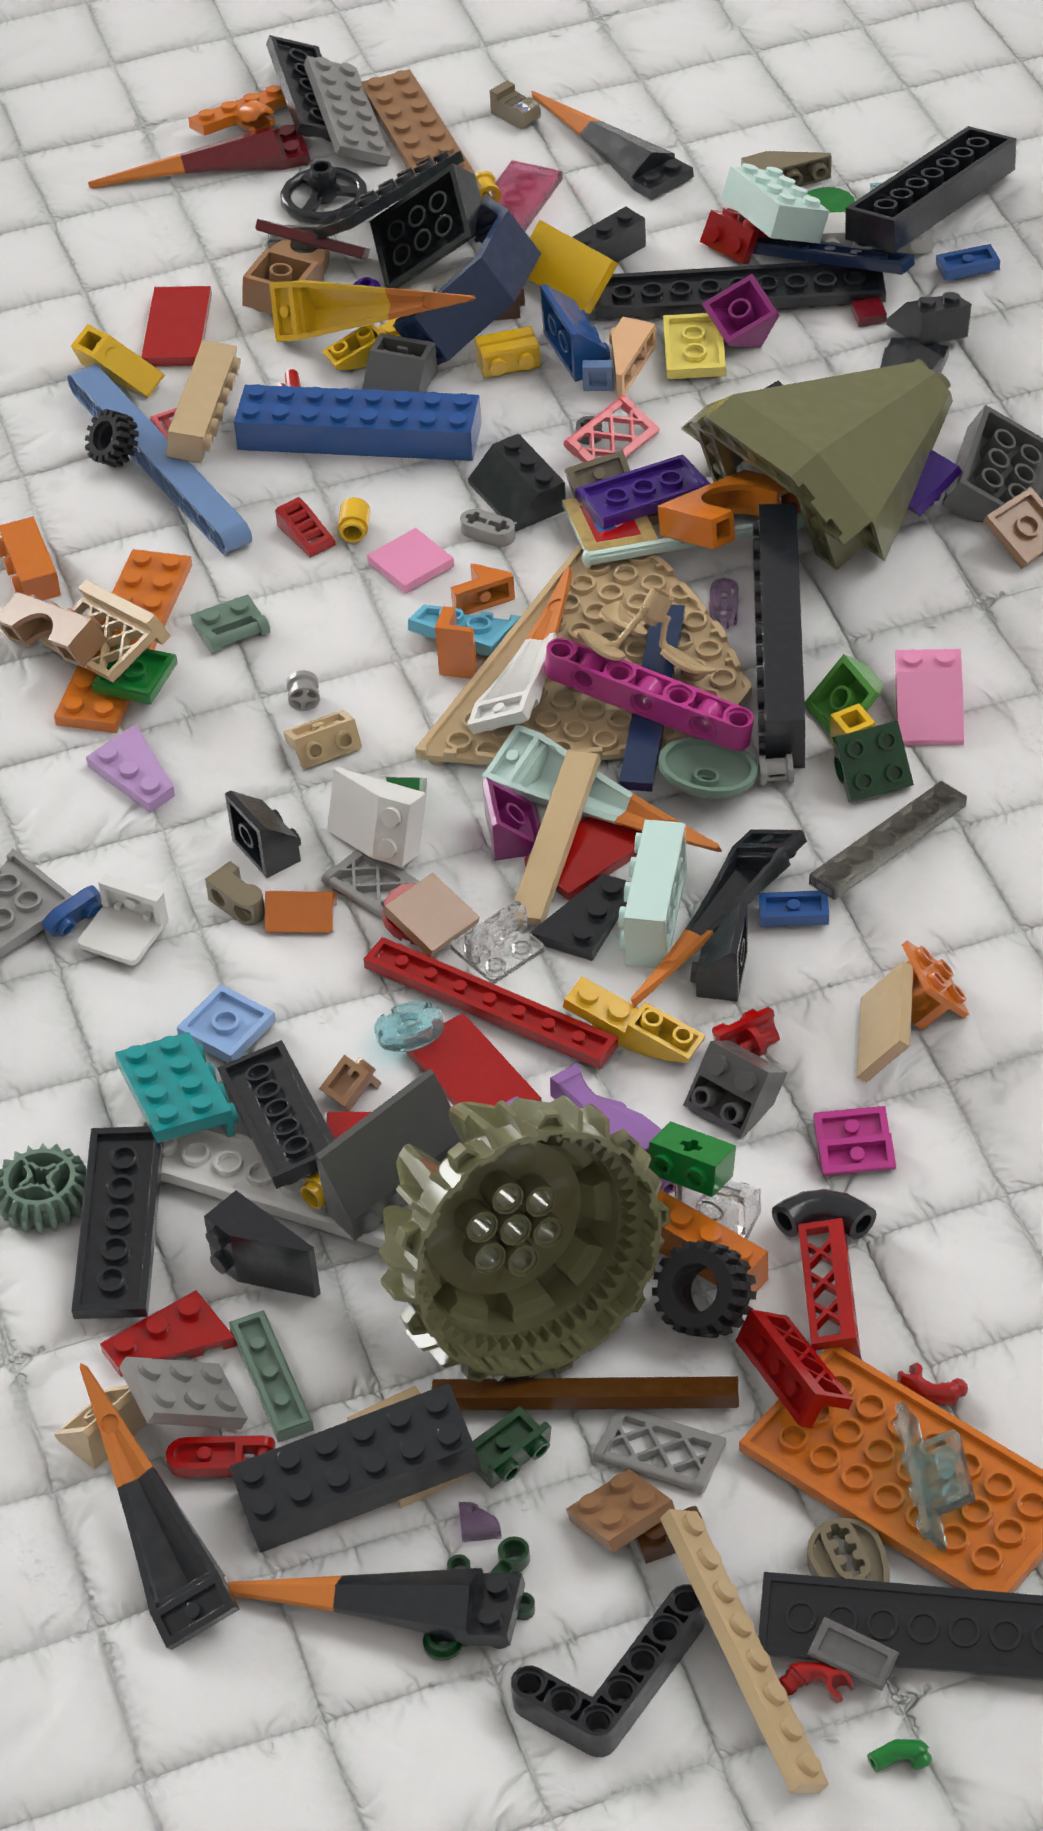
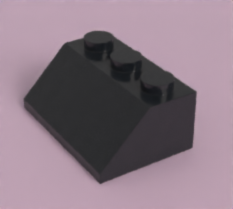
[572,206,646,263]
[468,433,566,532]

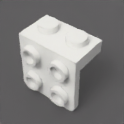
[78,874,169,965]

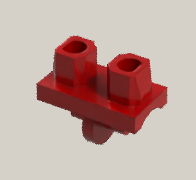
[712,1007,780,1057]

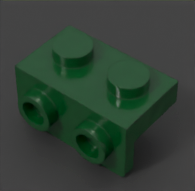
[473,1406,552,1489]

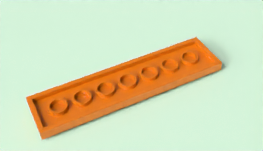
[54,549,193,733]

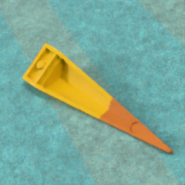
[269,280,476,342]

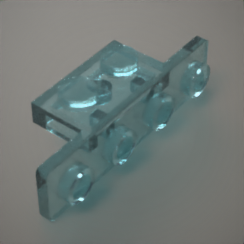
[894,1402,976,1550]

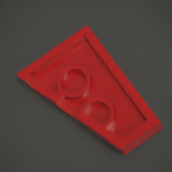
[100,1290,237,1377]

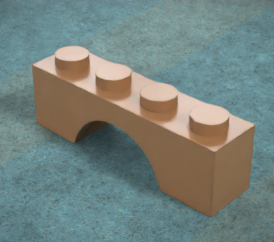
[0,592,108,667]

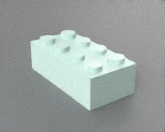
[722,164,829,244]
[618,819,687,968]

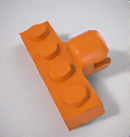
[188,85,288,136]

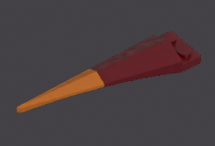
[88,124,311,189]

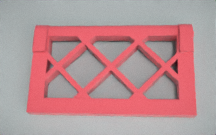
[563,395,660,462]

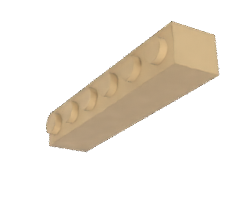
[166,340,241,463]

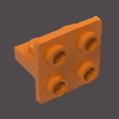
[902,940,969,1030]

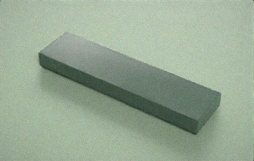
[229,1310,314,1443]

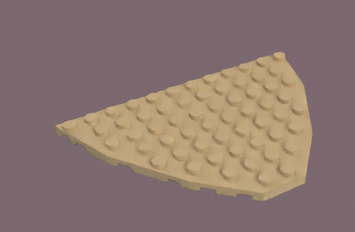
[415,543,752,766]

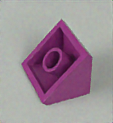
[702,274,779,347]
[482,777,541,861]

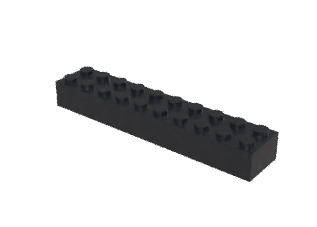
[752,503,805,768]

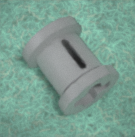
[758,754,794,785]

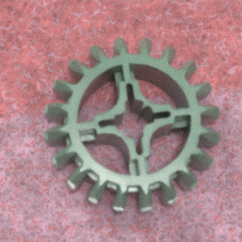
[0,1143,87,1233]

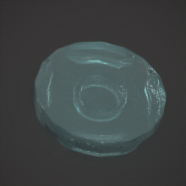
[374,1001,445,1052]

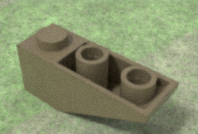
[741,151,832,187]

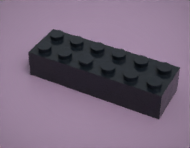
[229,1383,481,1553]

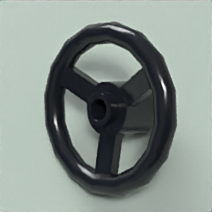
[280,160,367,223]

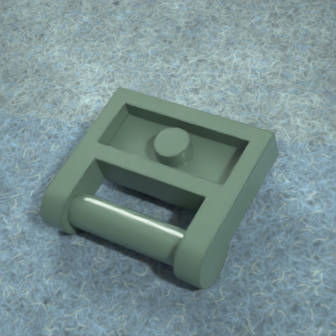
[191,594,270,653]

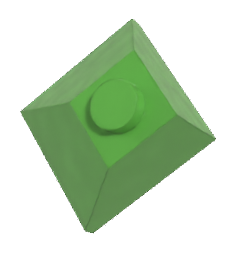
[805,654,884,734]

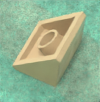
[54,1385,148,1469]

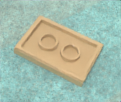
[856,961,913,1082]

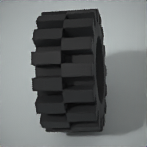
[85,409,139,467]

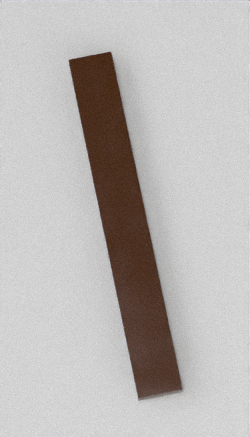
[431,1376,739,1410]

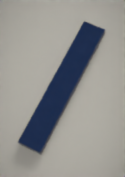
[752,237,915,275]

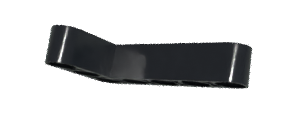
[511,1584,705,1757]

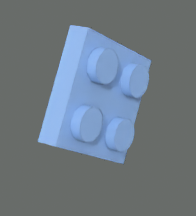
[177,984,276,1063]

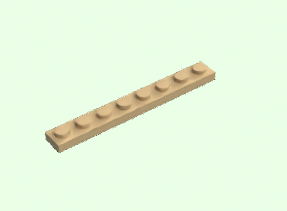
[660,1509,829,1794]

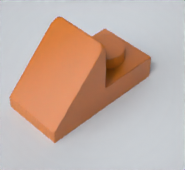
[451,564,515,615]

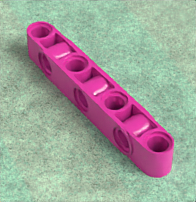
[544,638,754,751]

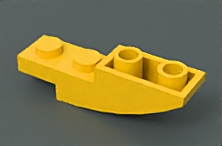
[322,318,400,370]
[562,976,706,1063]

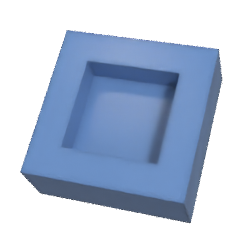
[582,360,613,391]

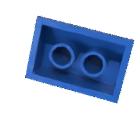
[540,284,610,382]

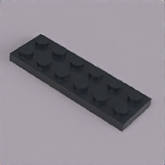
[266,35,332,142]
[312,150,465,240]
[217,1040,335,1189]
[71,1126,164,1319]

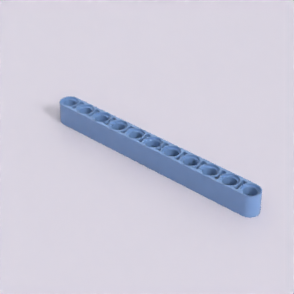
[67,364,252,555]

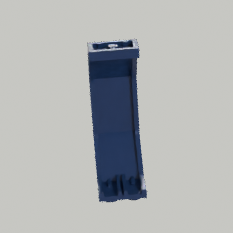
[393,194,541,365]

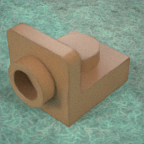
[319,1055,381,1111]

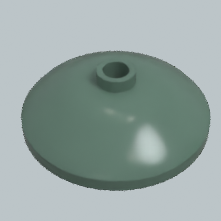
[658,737,758,799]

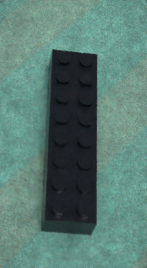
[845,126,1017,254]

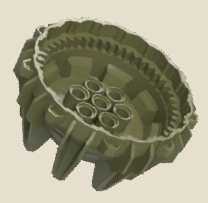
[378,1095,670,1383]

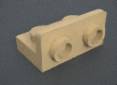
[283,710,362,769]

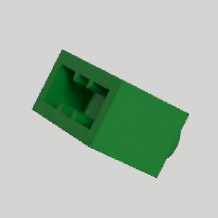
[648,1121,736,1197]

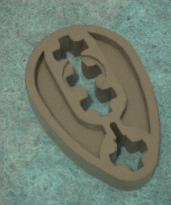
[807,1518,890,1582]

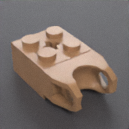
[242,239,330,314]

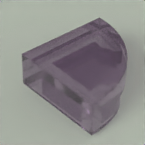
[459,1502,502,1542]

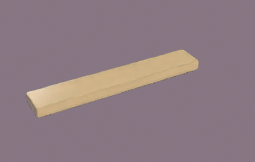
[509,750,601,925]

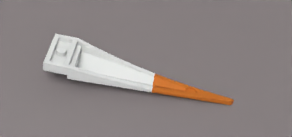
[467,567,573,734]

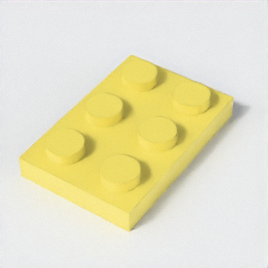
[663,313,726,380]

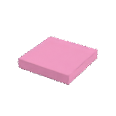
[367,528,454,594]

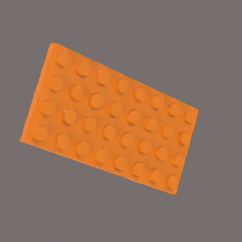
[739,1347,1043,1593]

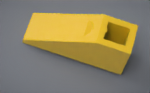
[70,324,165,398]

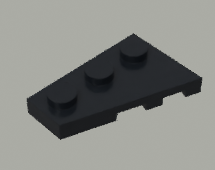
[530,874,630,961]

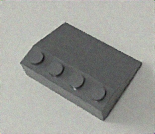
[942,405,1043,522]
[315,1068,461,1241]

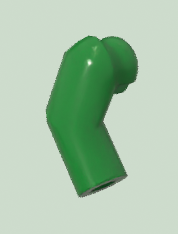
[867,1739,932,1773]

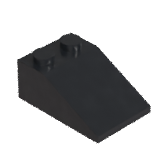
[204,1190,321,1298]

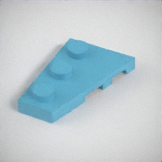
[408,605,521,656]

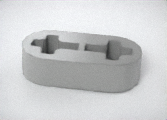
[460,509,516,547]

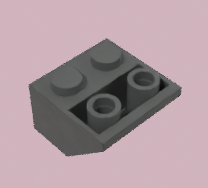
[362,333,438,392]
[683,1041,788,1138]

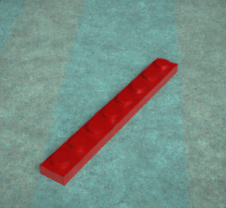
[363,937,618,1069]

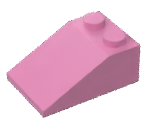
[895,649,964,746]

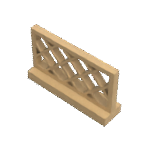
[41,580,171,683]

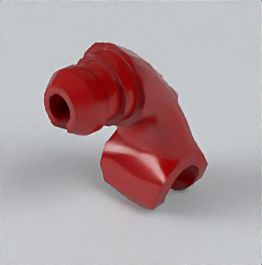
[897,1363,968,1406]
[779,1662,854,1703]

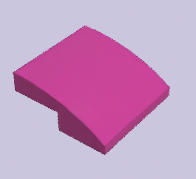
[813,1106,896,1176]

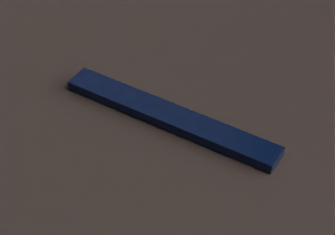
[619,604,685,792]

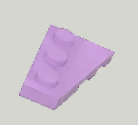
[86,724,175,813]

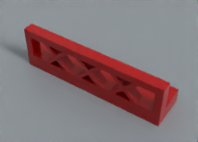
[798,1218,862,1360]
[735,1309,853,1428]

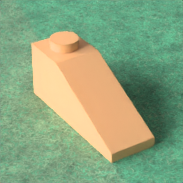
[609,316,656,398]

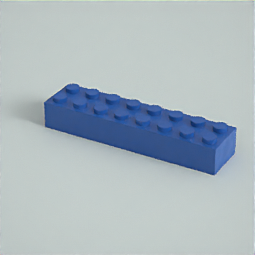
[234,384,482,461]

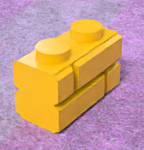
[474,326,541,379]

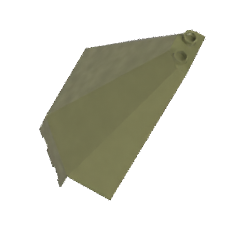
[681,359,953,570]

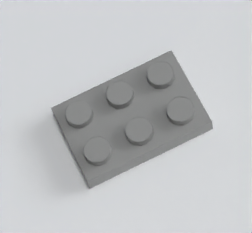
[119,1357,248,1429]

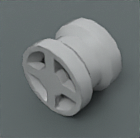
[286,670,320,711]

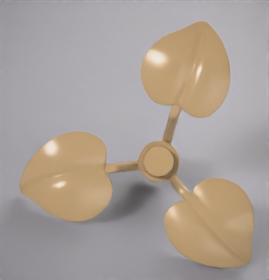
[575,587,717,675]

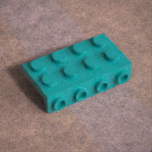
[115,1032,238,1143]

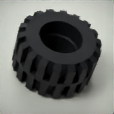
[652,1241,757,1338]

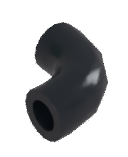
[772,1189,877,1240]

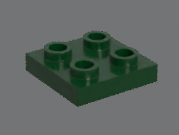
[832,721,914,802]

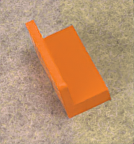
[435,606,477,679]
[265,891,337,933]

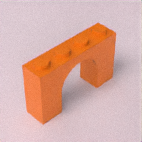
[658,470,800,549]

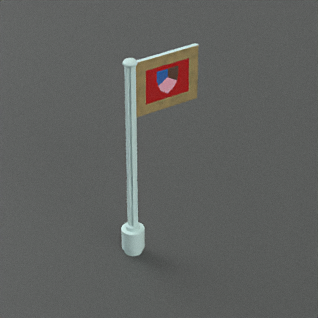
[562,498,807,568]

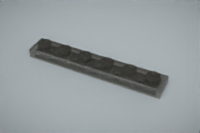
[809,781,967,900]

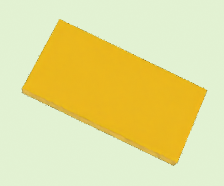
[528,220,619,314]

